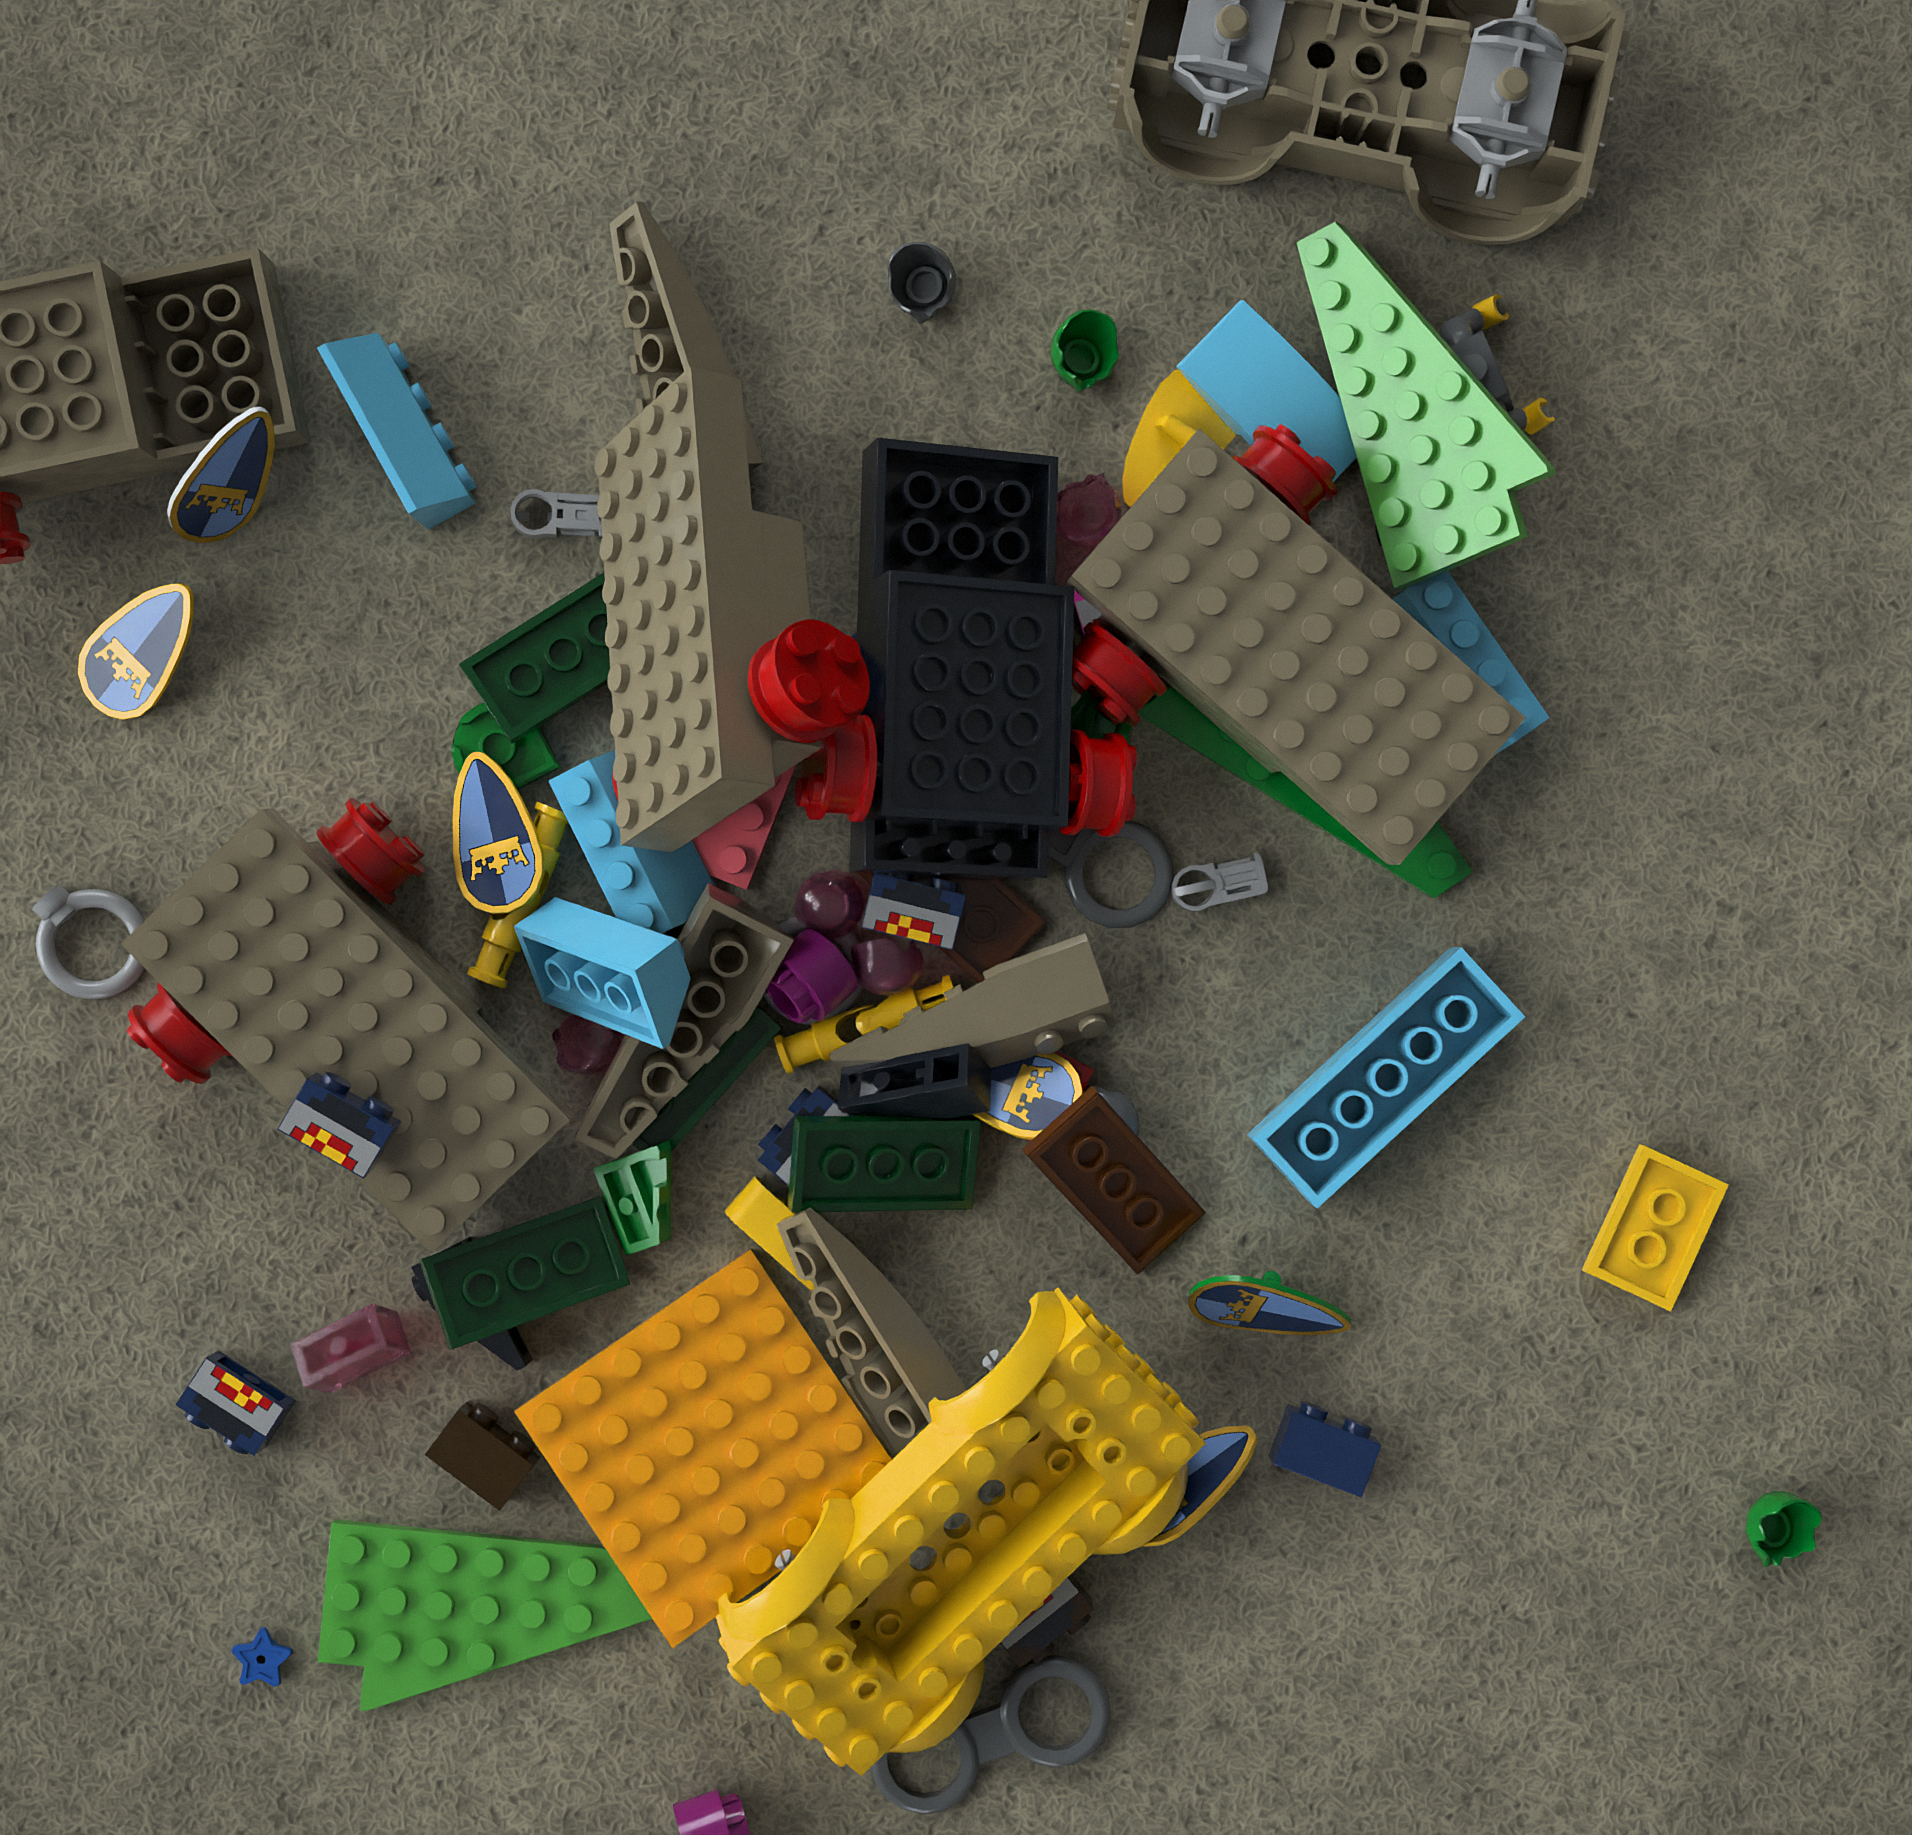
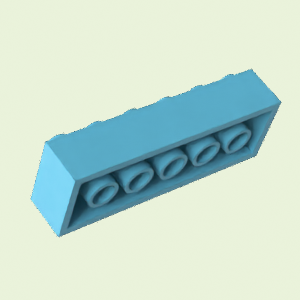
[1247,947,1525,1208]

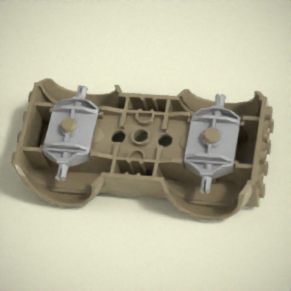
[1107,0,1630,245]

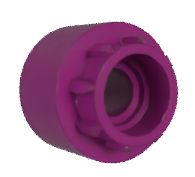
[765,929,858,1023]
[673,1789,750,1835]

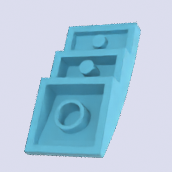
[1176,300,1357,482]

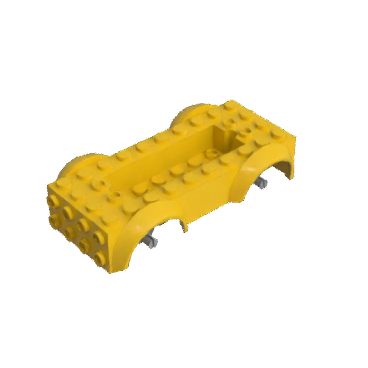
[716,1287,1206,1776]

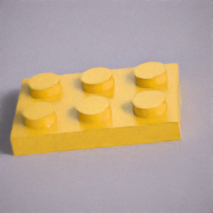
[1582,1144,1729,1312]

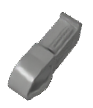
[510,489,602,540]
[1171,853,1268,911]

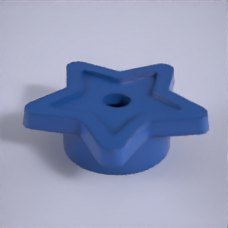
[232,1627,293,1687]

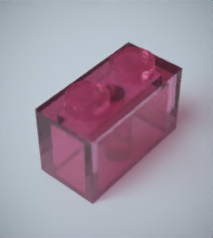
[290,1303,411,1393]

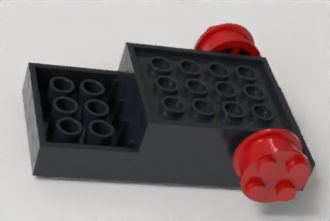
[795,438,1137,881]

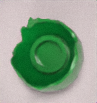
[1050,309,1119,392]
[1745,1491,1822,1567]

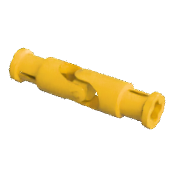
[467,802,569,988]
[774,974,954,1075]

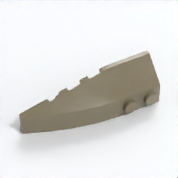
[609,202,763,472]
[574,883,794,1159]
[829,933,1116,1079]
[776,1207,966,1459]

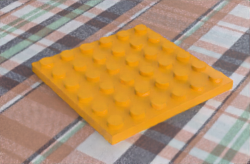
[514,1249,892,1649]

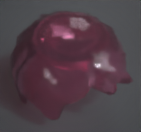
[1057,473,1122,548]
[795,869,865,941]
[850,938,925,996]
[552,1015,623,1075]

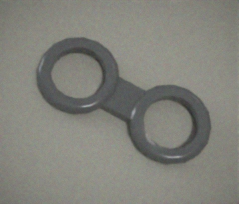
[1048,821,1173,928]
[871,1655,1111,1815]

